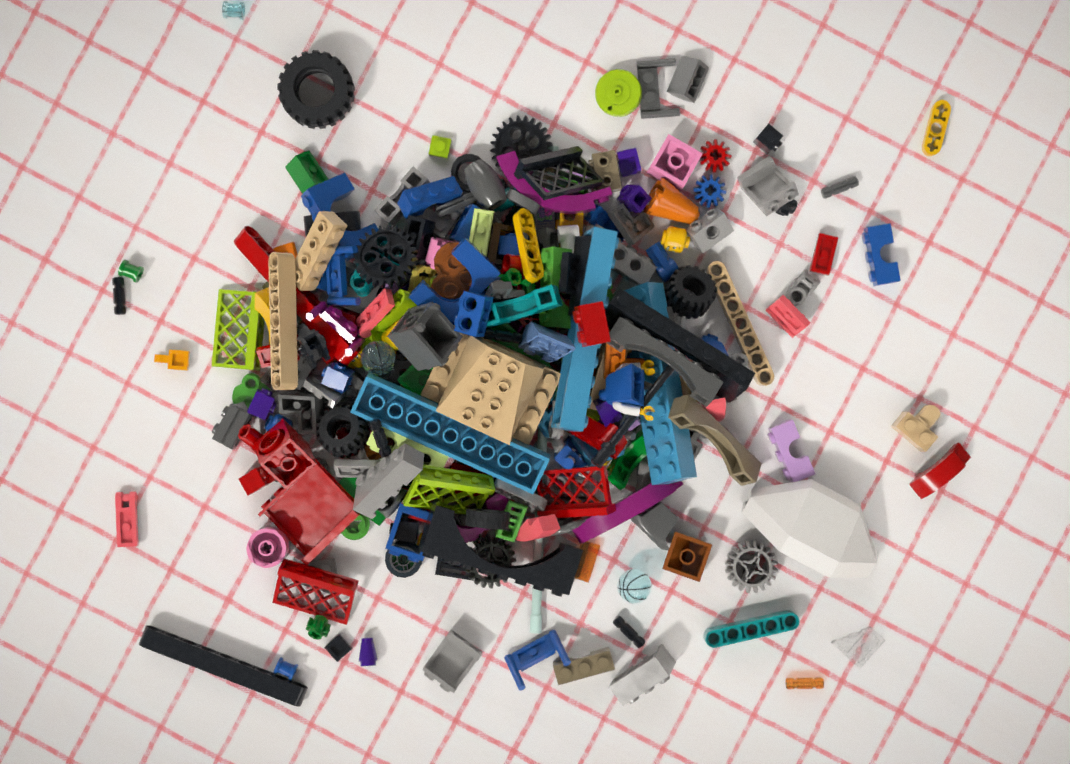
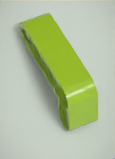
[362,289,417,357]

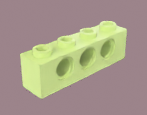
[366,427,448,468]

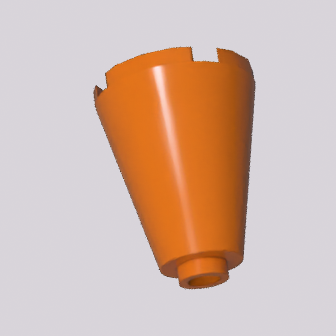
[644,178,700,224]

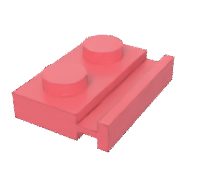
[765,295,811,338]

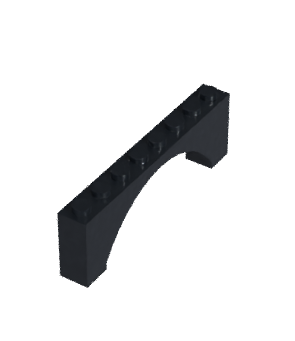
[604,288,755,403]
[418,503,583,597]

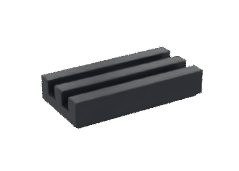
[435,557,474,581]

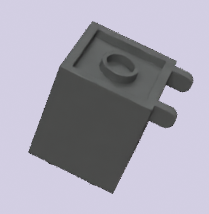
[387,302,463,371]

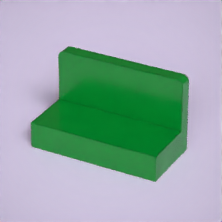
[285,150,329,194]

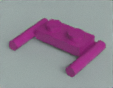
[306,301,365,356]

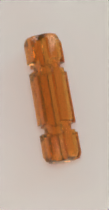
[785,677,824,689]

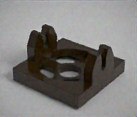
[487,222,514,265]

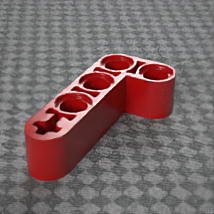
[565,415,627,459]

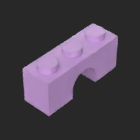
[767,419,815,482]

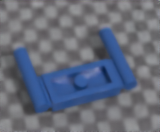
[326,245,361,305]
[504,630,571,691]

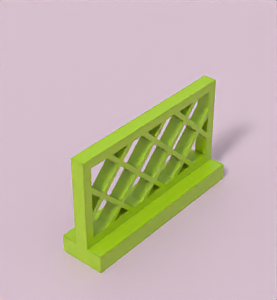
[211,289,265,371]
[403,465,495,515]

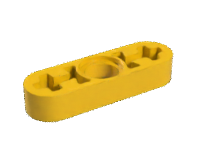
[922,100,951,156]

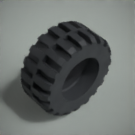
[277,50,355,129]

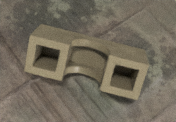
[553,647,615,685]

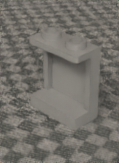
[737,156,799,217]
[422,629,482,693]

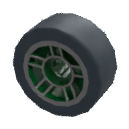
[385,541,422,578]

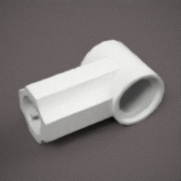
[557,225,579,253]

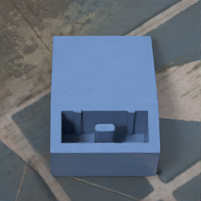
[518,321,576,362]

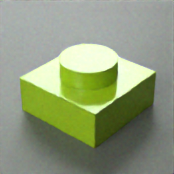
[428,135,452,159]

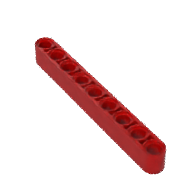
[233,226,361,365]

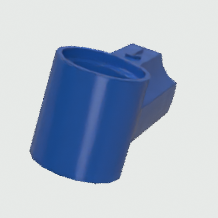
[645,241,679,283]

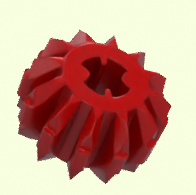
[699,139,732,173]

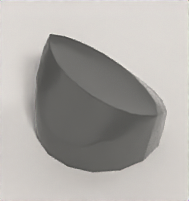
[378,488,407,518]

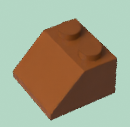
[662,532,712,582]

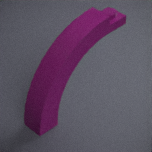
[496,151,612,214]
[572,481,684,544]

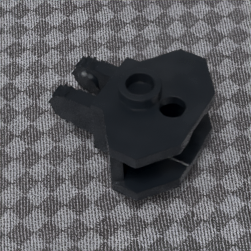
[297,324,331,368]

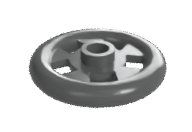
[551,516,588,536]

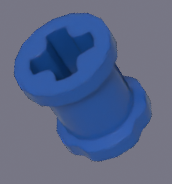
[273,657,299,681]

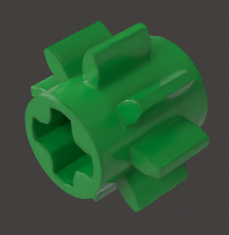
[306,615,331,640]

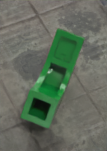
[607,428,647,491]

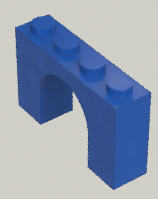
[301,173,379,262]
[409,237,501,326]

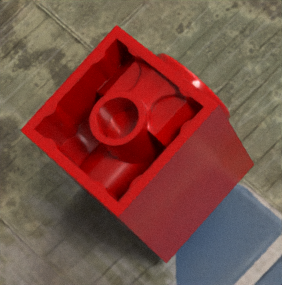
[253,419,317,490]

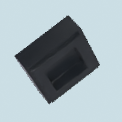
[324,634,352,662]

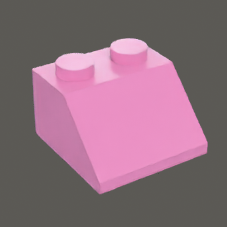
[646,134,703,191]

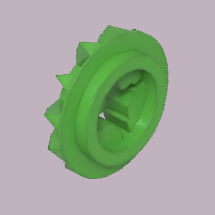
[341,514,370,540]

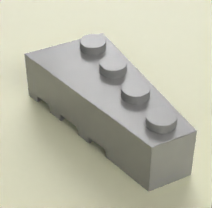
[353,444,424,519]

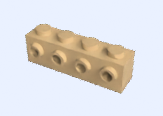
[295,211,348,291]

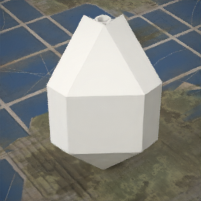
[741,479,877,578]

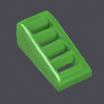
[494,500,528,542]

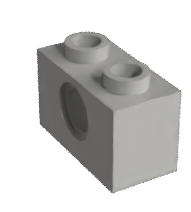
[686,207,734,253]

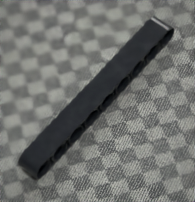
[139,625,308,707]

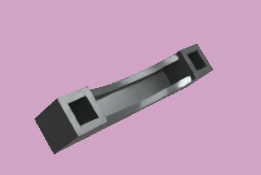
[607,317,723,407]

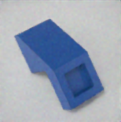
[584,203,624,243]

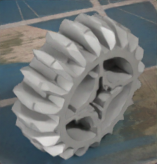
[725,540,778,593]

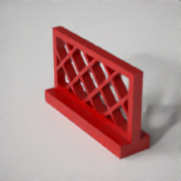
[537,465,616,518]
[272,558,359,625]

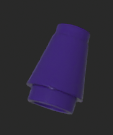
[358,638,378,666]

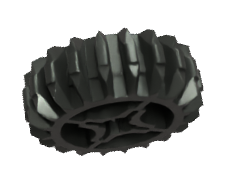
[465,535,516,588]

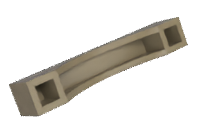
[668,394,762,486]

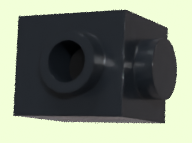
[753,123,783,154]
[389,516,419,543]

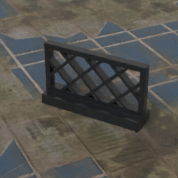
[514,146,604,200]

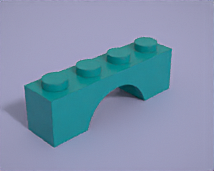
[486,285,563,329]

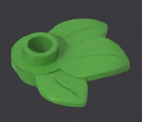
[232,373,271,408]

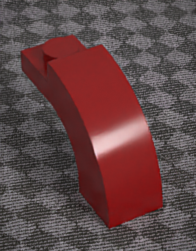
[909,442,971,499]

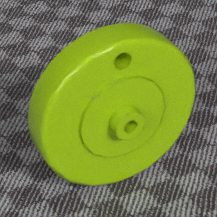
[595,69,642,117]

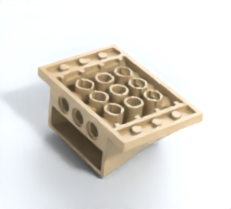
[421,325,560,445]

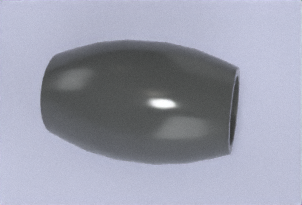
[464,159,507,211]

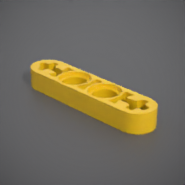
[513,208,544,283]

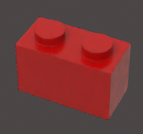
[573,301,611,347]

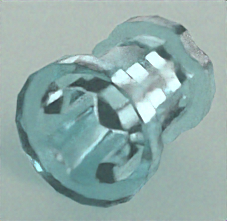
[222,1,245,20]

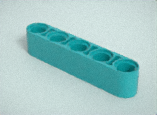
[703,610,800,648]

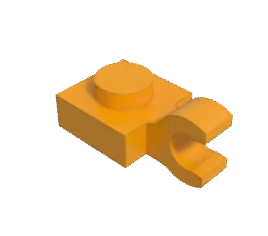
[154,350,190,371]

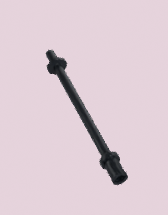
[591,350,687,469]

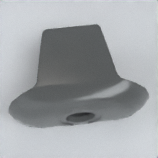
[631,502,678,550]

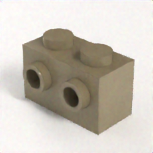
[588,150,622,192]

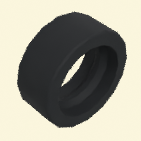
[451,154,481,192]

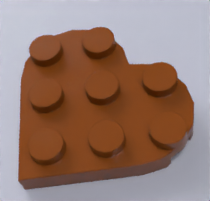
[431,241,490,299]

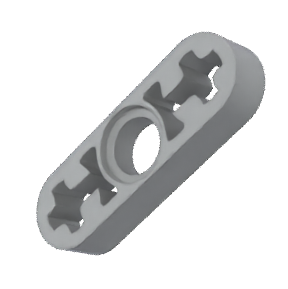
[494,479,548,511]

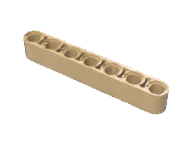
[268,252,298,390]
[706,261,775,386]

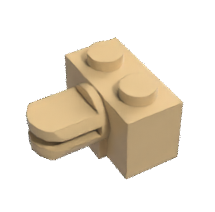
[891,405,941,452]

